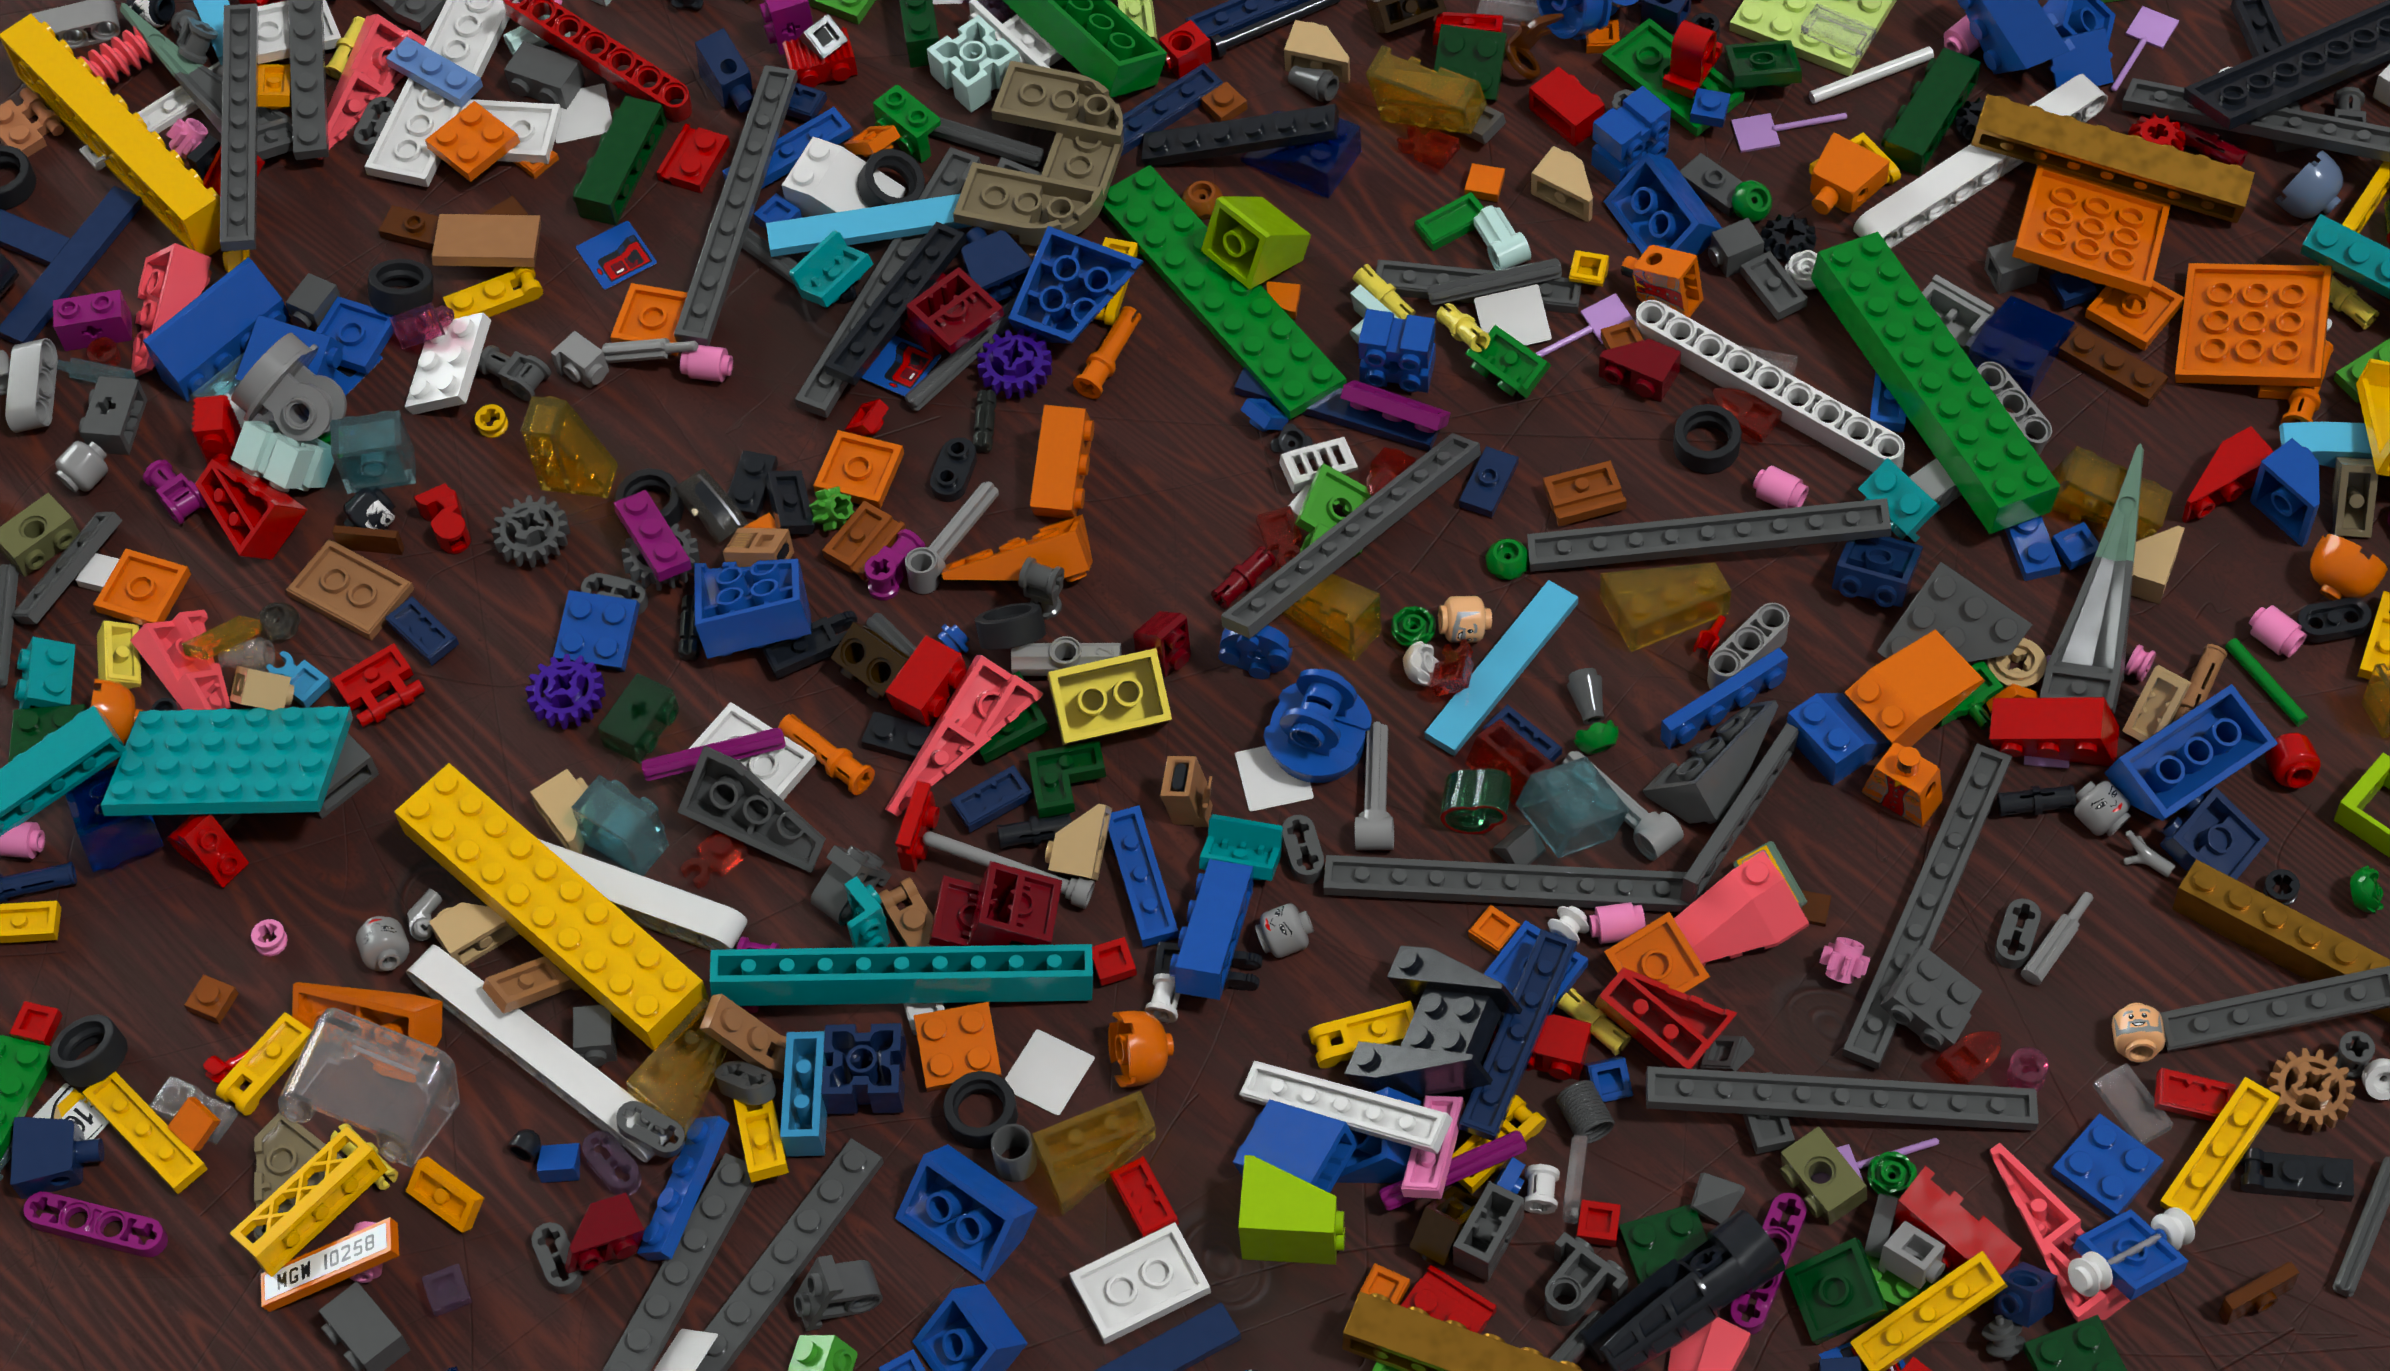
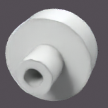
[2362,1058,2390,1100]

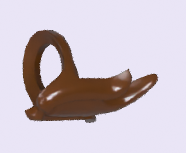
[1505,14,1564,80]

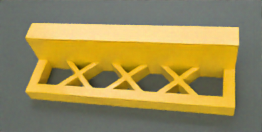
[230,1126,388,1277]

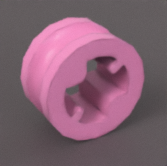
[2124,644,2156,682]
[251,919,288,956]

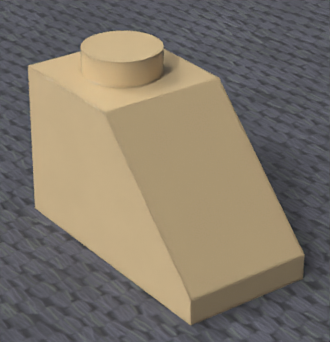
[1284,20,1350,84]
[1531,146,1593,223]
[2131,526,2185,604]
[230,665,294,710]
[530,769,593,854]
[1045,804,1112,881]
[429,902,519,966]

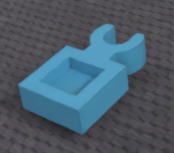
[266,651,332,708]

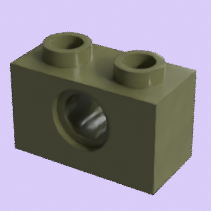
[0,493,80,577]
[1780,1126,1867,1226]

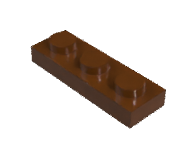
[2058,325,2168,407]

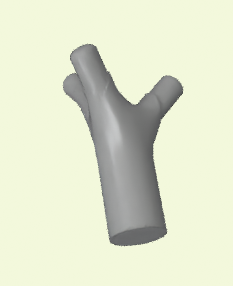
[2124,830,2176,878]

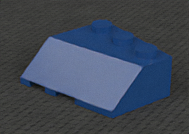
[1957,0,2075,75]
[1008,226,1143,344]
[694,559,812,659]

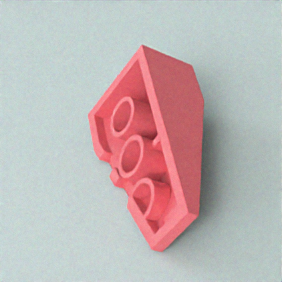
[131,243,212,377]
[1674,851,1809,966]

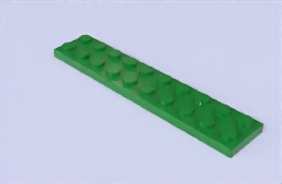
[1101,165,1347,420]

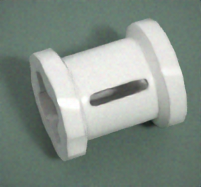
[1145,973,1180,1023]
[1524,1164,1560,1214]

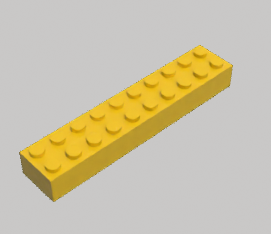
[0,14,221,256]
[394,763,710,1052]

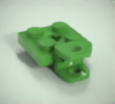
[1295,463,1377,558]

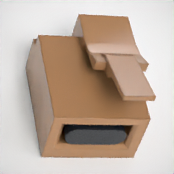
[723,528,794,567]
[1160,756,1213,827]

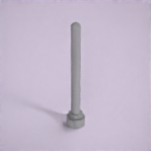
[922,831,1095,909]

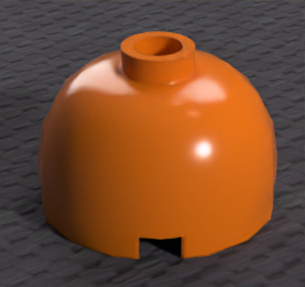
[2310,534,2388,601]
[90,678,143,745]
[1108,1011,1174,1087]

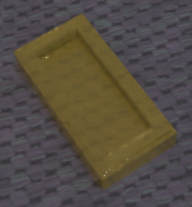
[182,615,263,660]

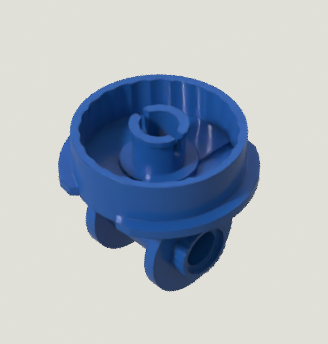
[1536,0,1639,40]
[1263,669,1372,783]

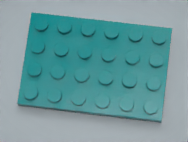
[101,706,353,816]

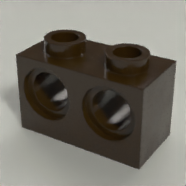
[831,622,910,701]

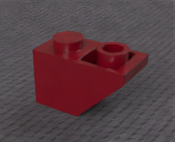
[1599,339,1681,402]
[1133,611,1191,677]
[565,1192,644,1274]

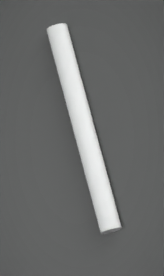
[1809,46,1934,104]

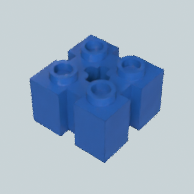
[1591,85,1671,185]
[1358,309,1436,393]

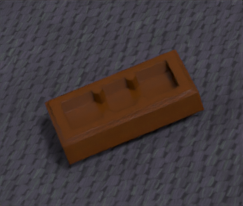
[378,205,439,250]
[2219,1261,2300,1325]

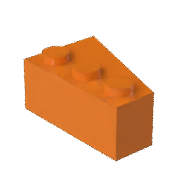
[1030,405,1094,519]

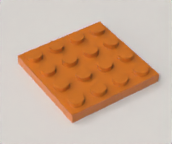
[2012,164,2171,298]
[2175,263,2332,387]

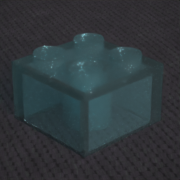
[330,410,416,494]
[1516,757,1629,858]
[571,775,669,876]

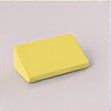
[97,620,141,691]

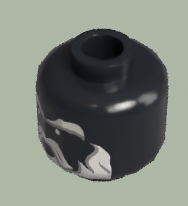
[126,0,175,28]
[343,487,396,530]

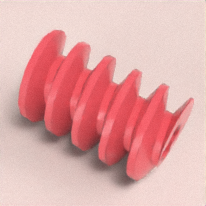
[77,26,153,83]

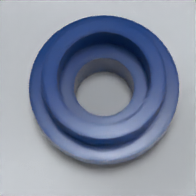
[937,624,970,653]

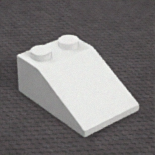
[782,137,906,217]

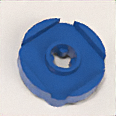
[1218,625,1293,679]

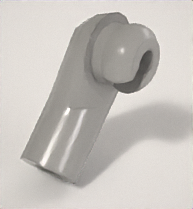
[407,889,443,941]

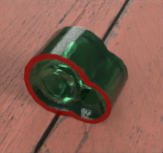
[1440,769,1512,835]

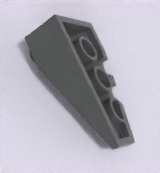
[1643,700,1778,824]
[677,746,826,873]

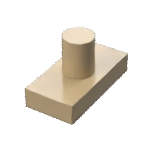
[2122,665,2191,742]

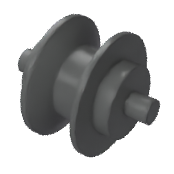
[1982,1315,2026,1361]

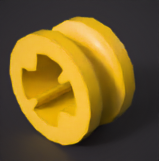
[475,404,509,438]

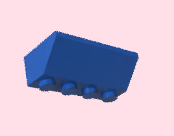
[143,257,291,402]
[2105,684,2278,821]

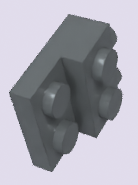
[1880,945,1982,1053]

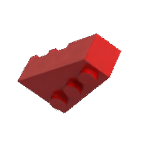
[195,458,308,560]
[1989,697,2119,767]
[1594,967,1737,1069]
[1891,1165,2022,1300]

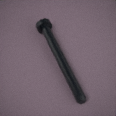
[1209,0,1341,58]

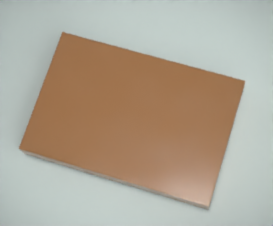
[432,214,541,267]
[286,539,414,641]

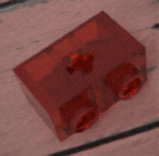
[1465,719,1555,810]

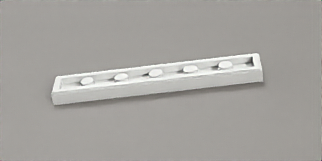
[79,61,259,171]
[1239,1061,1453,1154]

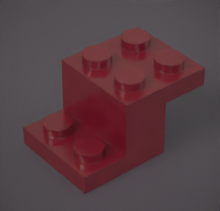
[901,267,1004,358]
[928,861,1062,946]

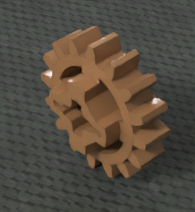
[2267,1048,2355,1132]

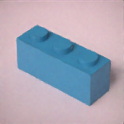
[780,1031,828,1156]

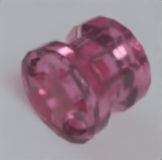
[2006,1047,2049,1093]

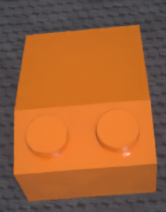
[1845,629,1985,747]

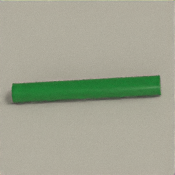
[2225,638,2309,727]

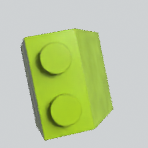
[1201,196,1311,289]
[1238,1155,1345,1265]

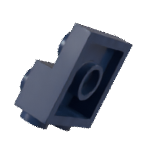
[1832,537,1923,608]
[2159,787,2270,880]

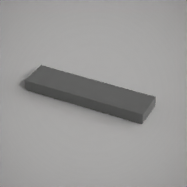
[12,512,122,624]

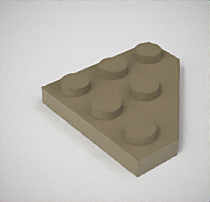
[254,1110,343,1240]

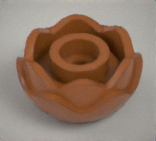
[1182,180,1223,220]

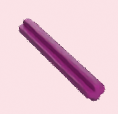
[641,728,785,781]
[1379,1130,1527,1210]

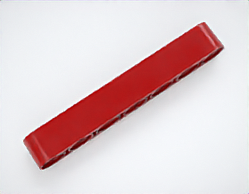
[502,0,692,122]

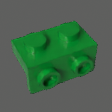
[873,85,941,163]
[1465,325,1551,399]

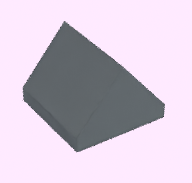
[1493,825,1546,865]

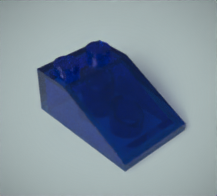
[1241,111,1361,199]
[1968,295,2075,399]
[65,766,164,872]

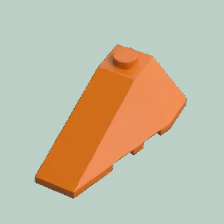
[941,515,1093,582]

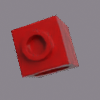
[1159,20,1212,79]

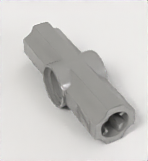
[1011,636,1122,676]

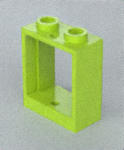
[2334,752,2390,858]

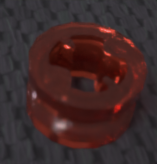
[86,337,121,372]

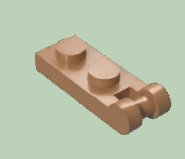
[878,877,933,947]
[483,956,581,1014]
[699,994,786,1080]

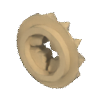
[1988,638,2047,688]

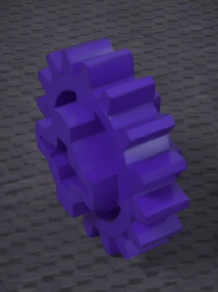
[977,329,1052,399]
[525,654,606,729]

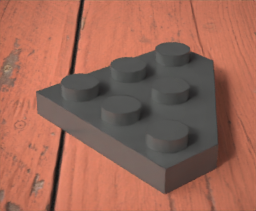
[1877,562,2033,662]

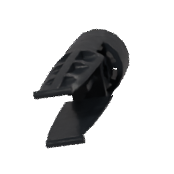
[1579,1209,1786,1371]

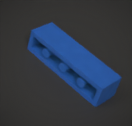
[1169,859,1253,1000]

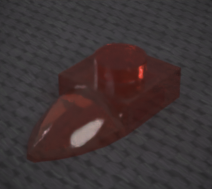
[1713,388,1782,443]
[1366,447,1417,496]
[1935,1031,2002,1085]

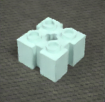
[927,15,1020,113]
[231,421,339,492]

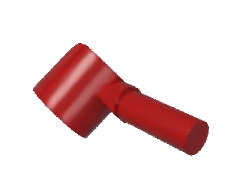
[1693,615,1726,659]
[203,1047,252,1084]

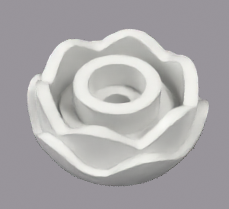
[1785,250,1817,290]
[1403,641,1440,686]

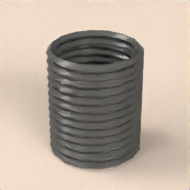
[1556,1080,1615,1144]
[991,1124,1037,1182]

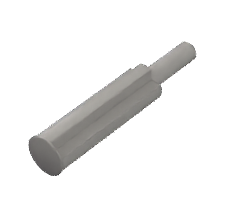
[602,338,698,364]
[2021,892,2094,986]

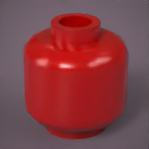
[2265,733,2321,788]

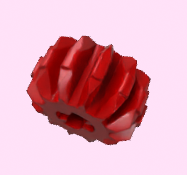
[2128,113,2186,151]

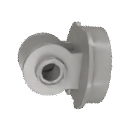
[231,332,347,441]

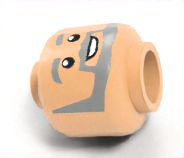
[1438,596,1492,643]
[2111,1003,2166,1062]

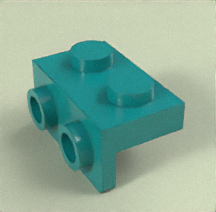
[789,231,873,308]
[1858,458,1941,543]
[14,636,75,709]
[1199,814,1283,881]
[844,876,891,948]

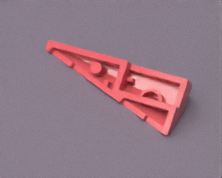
[315,14,426,160]
[130,610,231,710]
[885,655,1043,817]
[1990,1143,2132,1322]
[1667,1317,1751,1371]

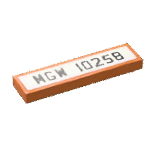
[261,1217,399,1312]

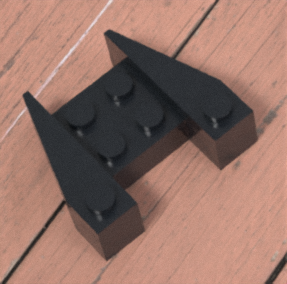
[1344,946,1522,1099]

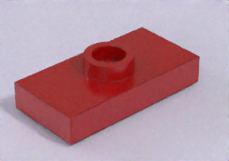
[2154,1068,2236,1122]
[1109,1156,1179,1238]

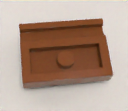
[1543,460,1627,527]
[822,501,906,581]

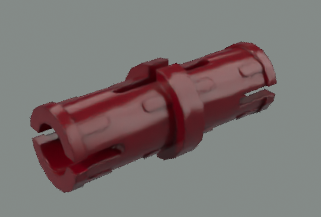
[2180,122,2248,167]
[1211,546,1276,609]

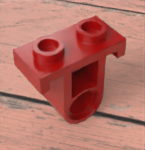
[1662,20,1723,99]
[167,814,249,888]

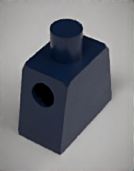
[695,28,754,112]
[961,227,1033,302]
[10,1117,105,1199]

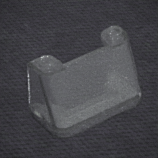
[278,1007,460,1168]

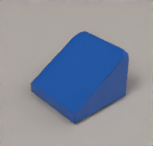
[1584,1056,1633,1102]
[537,1143,581,1183]

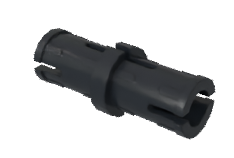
[1997,784,2076,817]
[997,813,1072,849]

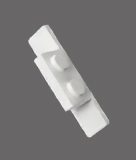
[969,0,1063,68]

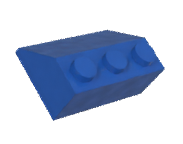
[1603,152,1722,256]
[895,1144,1038,1282]

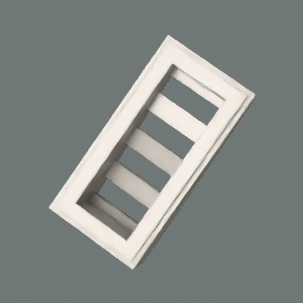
[1279,437,1358,493]

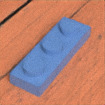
[386,37,483,108]

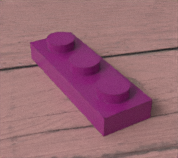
[1340,380,1451,433]
[614,490,692,582]

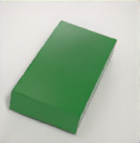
[1414,192,1484,251]

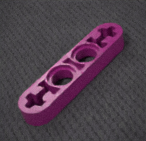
[23,1192,168,1258]
[1729,1193,1807,1335]

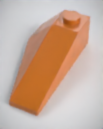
[292,982,443,1084]

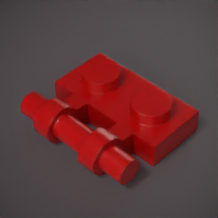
[332,643,425,728]

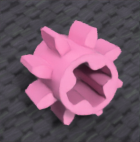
[166,118,208,159]
[1819,937,1870,984]

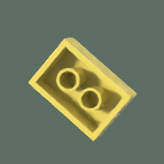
[1047,648,1172,745]

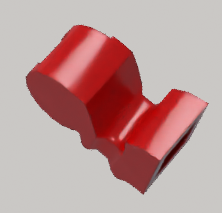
[413,483,471,554]

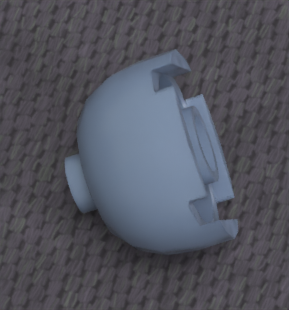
[2274,150,2343,219]

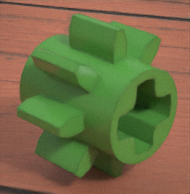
[809,486,855,532]

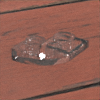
[149,1076,238,1145]

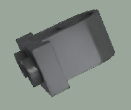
[811,845,892,926]
[1544,1232,1628,1326]
[794,1255,883,1331]

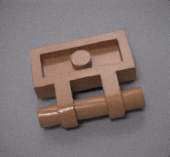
[0,87,64,157]

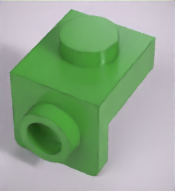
[788,1335,858,1371]

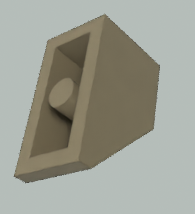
[2332,457,2378,538]

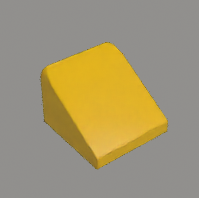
[1569,250,1609,287]

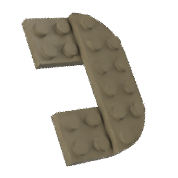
[953,61,1124,246]

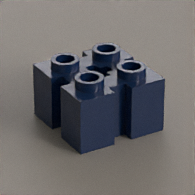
[822,1023,907,1114]

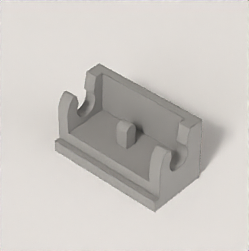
[1922,275,1995,353]

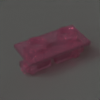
[390,302,454,349]

